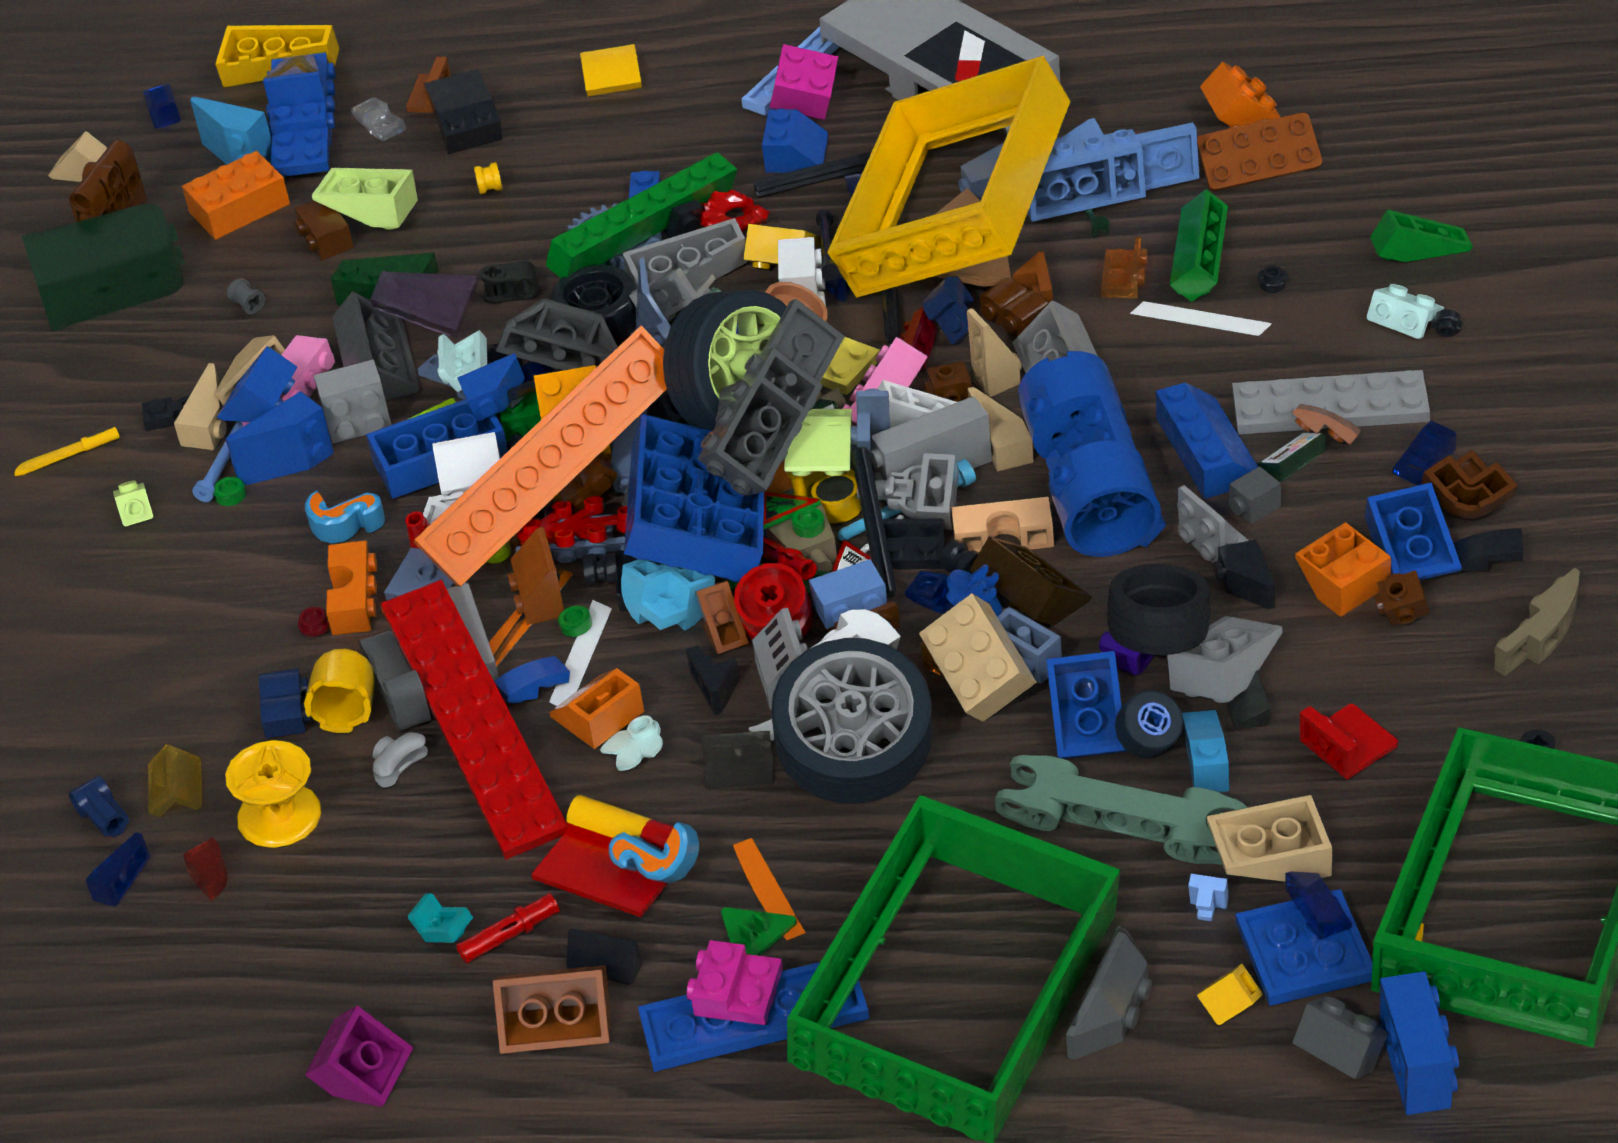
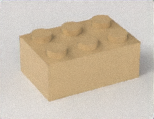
[919,593,1037,722]

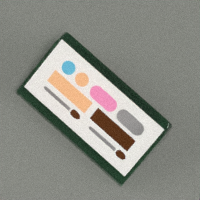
[1257,432,1326,482]

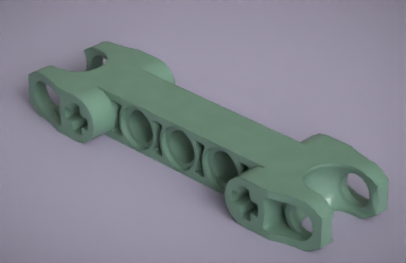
[995,755,1247,865]

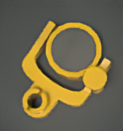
[786,468,862,524]

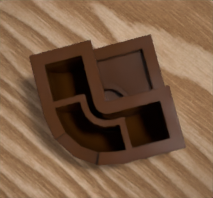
[1422,450,1518,520]

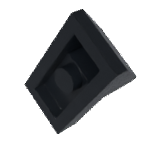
[686,645,739,715]

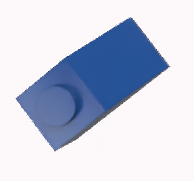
[457,353,525,422]

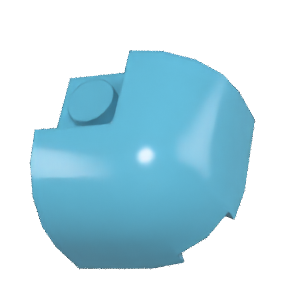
[621,559,715,630]

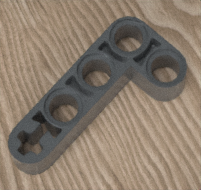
[358,629,431,732]

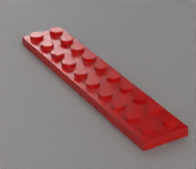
[380,579,568,860]

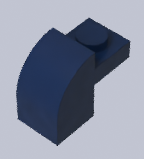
[922,276,974,345]

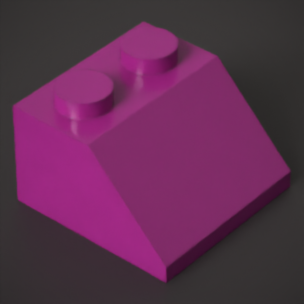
[305,1005,413,1107]

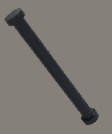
[816,210,839,281]

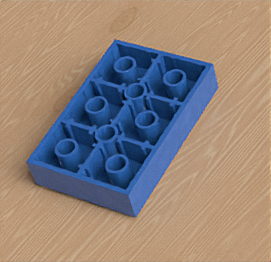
[624,414,764,582]

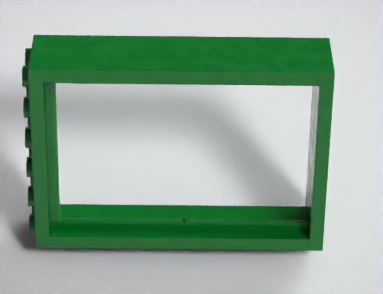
[1371,727,1618,1048]
[787,795,1120,1143]

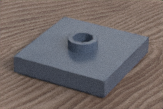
[384,548,456,600]

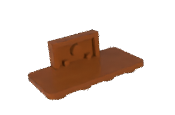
[1197,112,1323,191]

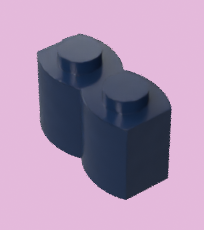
[259,668,311,738]

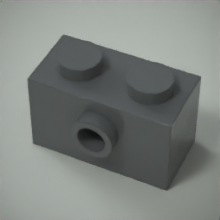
[1292,997,1388,1079]

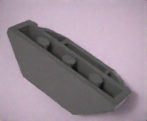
[496,298,618,370]
[1066,924,1152,1060]

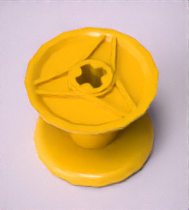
[225,740,322,848]

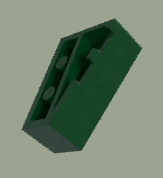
[331,252,440,317]

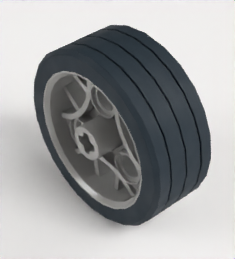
[771,638,932,804]

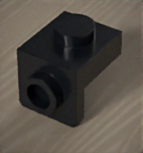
[663,200,703,238]

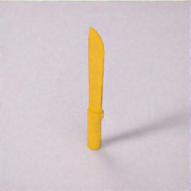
[14,427,120,476]

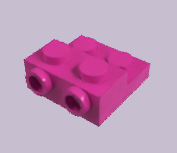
[687,940,783,1025]

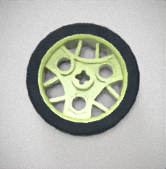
[663,290,787,431]

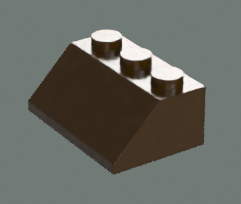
[970,536,1092,625]

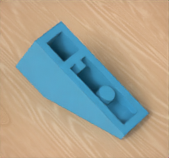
[1181,710,1229,792]

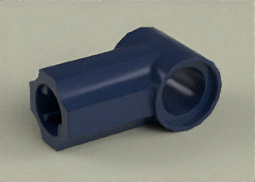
[68,775,129,838]

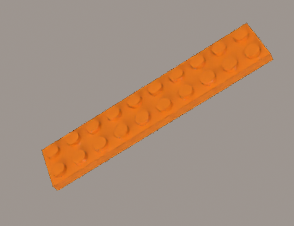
[413,326,667,587]

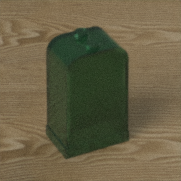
[22,204,184,332]

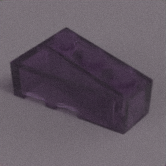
[371,271,478,339]

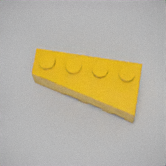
[215,25,339,88]

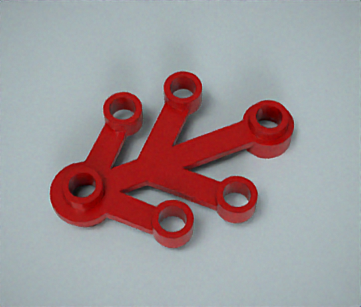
[516,496,627,548]

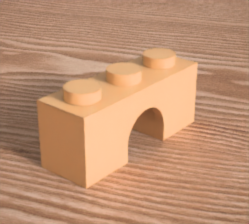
[951,497,1054,553]

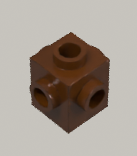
[924,361,972,402]
[1374,570,1430,626]

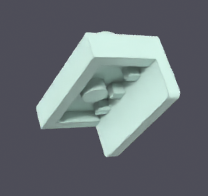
[1367,284,1444,339]
[437,330,487,392]

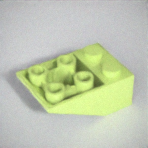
[784,409,852,476]

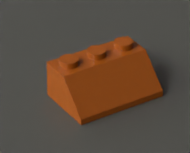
[492,965,610,1054]

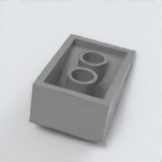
[1167,616,1282,703]

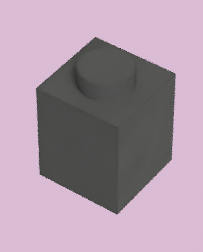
[1229,466,1281,525]

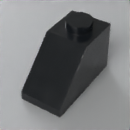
[1213,539,1275,609]

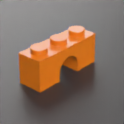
[326,540,377,636]

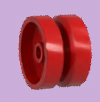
[734,563,814,641]

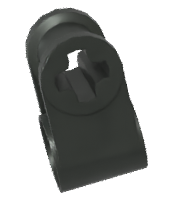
[480,261,539,304]

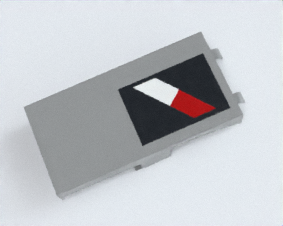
[819,0,1060,134]

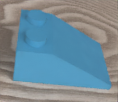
[190,96,272,164]

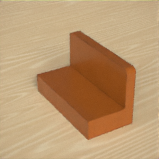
[406,57,451,113]

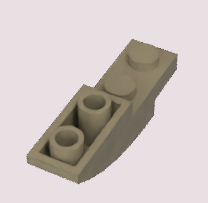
[1494,568,1580,676]

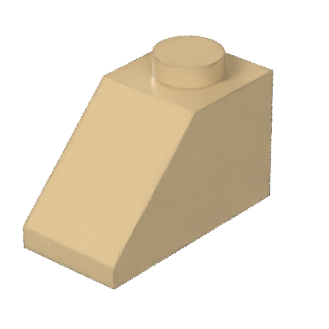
[48,131,107,182]

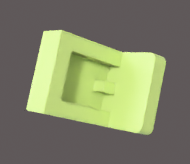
[113,480,153,526]

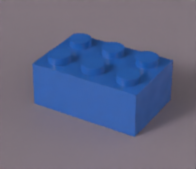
[1379,971,1459,1115]

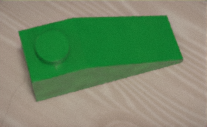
[1370,209,1473,262]

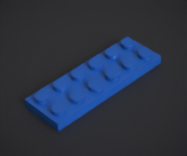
[638,962,869,1072]

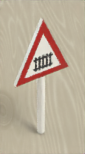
[831,515,904,572]

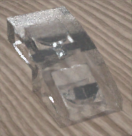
[351,97,407,142]

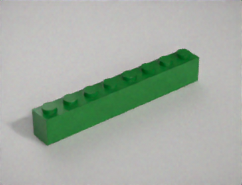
[545,152,737,279]

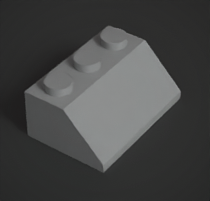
[1012,300,1097,373]

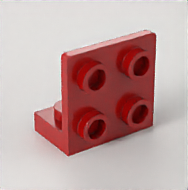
[1300,703,1398,780]

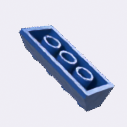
[1156,382,1258,499]

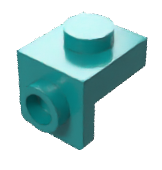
[408,893,473,943]

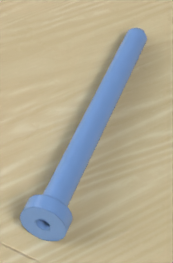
[192,421,243,502]

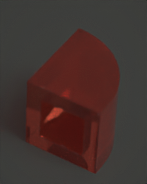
[183,837,228,901]

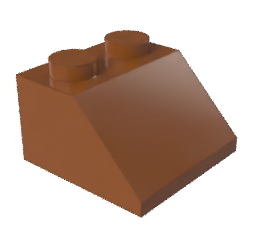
[507,527,564,625]

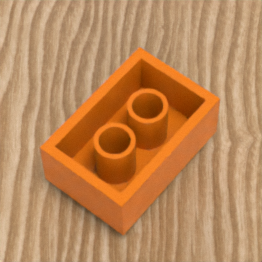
[182,151,290,240]

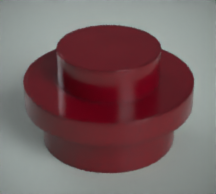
[298,607,330,637]

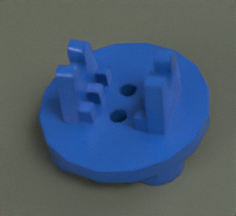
[946,564,1002,616]

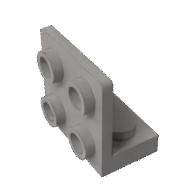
[629,267,716,321]
[1177,485,1249,563]

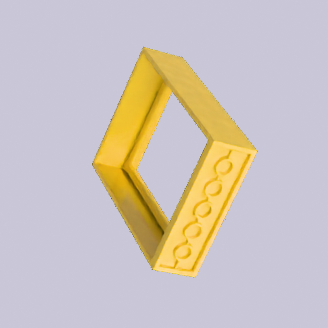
[827,55,1070,298]

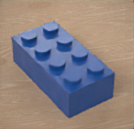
[366,399,508,499]

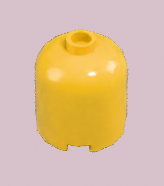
[304,648,375,733]

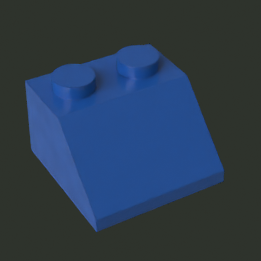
[762,109,828,173]
[217,346,297,422]

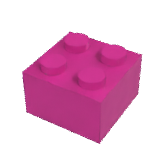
[769,44,838,120]

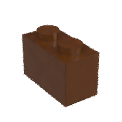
[294,200,354,260]

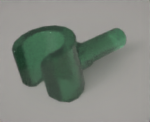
[1085,209,1109,238]

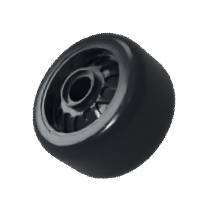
[550,265,638,347]

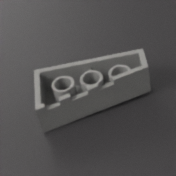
[622,218,747,285]

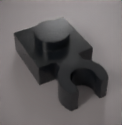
[142,396,190,431]

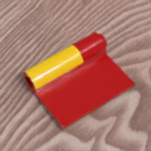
[531,795,674,918]

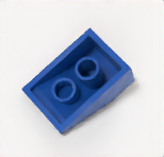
[225,391,334,486]
[1364,483,1462,580]
[1046,651,1127,759]

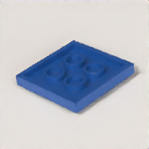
[1235,889,1372,1006]

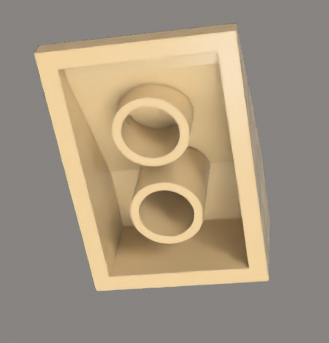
[1207,795,1332,883]

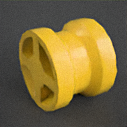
[474,162,502,195]

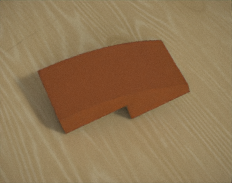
[1292,404,1361,445]

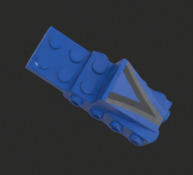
[263,52,336,177]

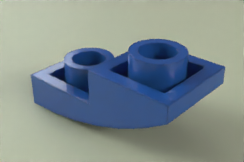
[494,656,570,704]

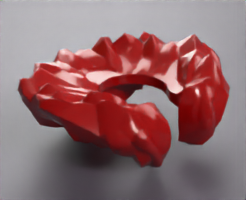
[699,190,770,233]

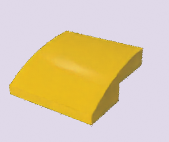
[580,44,642,97]

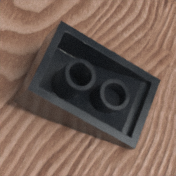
[424,69,502,155]

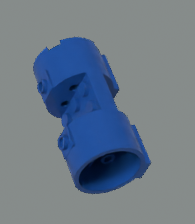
[1018,351,1166,557]

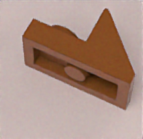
[1012,252,1053,303]
[695,581,749,654]

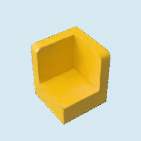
[1197,963,1263,1025]

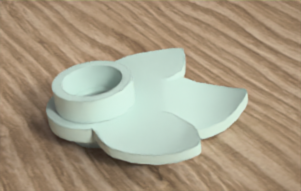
[600,716,663,771]

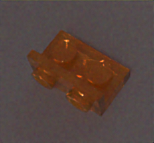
[1101,237,1148,298]

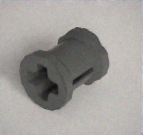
[227,278,266,315]

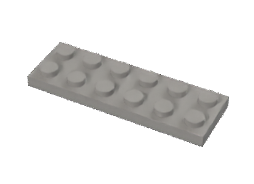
[1232,370,1430,435]

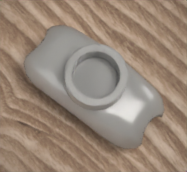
[373,732,428,788]

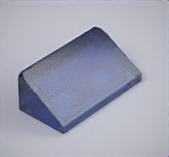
[1285,871,1352,940]

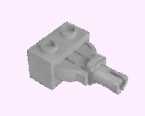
[857,453,959,530]

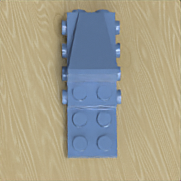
[1028,118,1199,222]

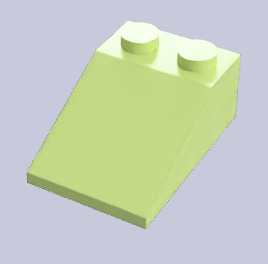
[312,168,418,230]

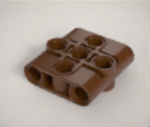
[69,140,147,258]

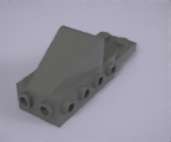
[698,299,845,496]

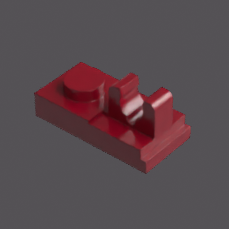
[899,308,938,370]

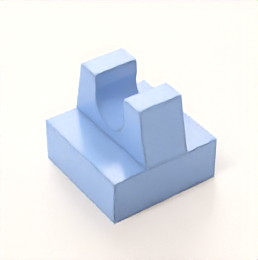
[1188,874,1229,921]

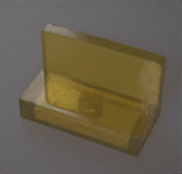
[148,744,202,817]

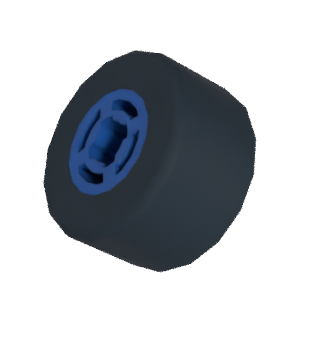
[1115,690,1183,758]

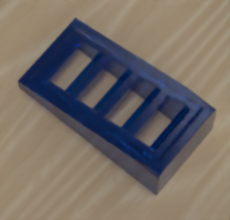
[143,84,181,129]
[1392,421,1456,485]
[85,832,150,907]

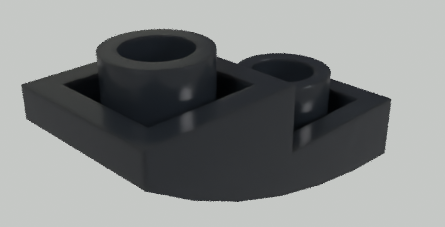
[1453,528,1523,571]

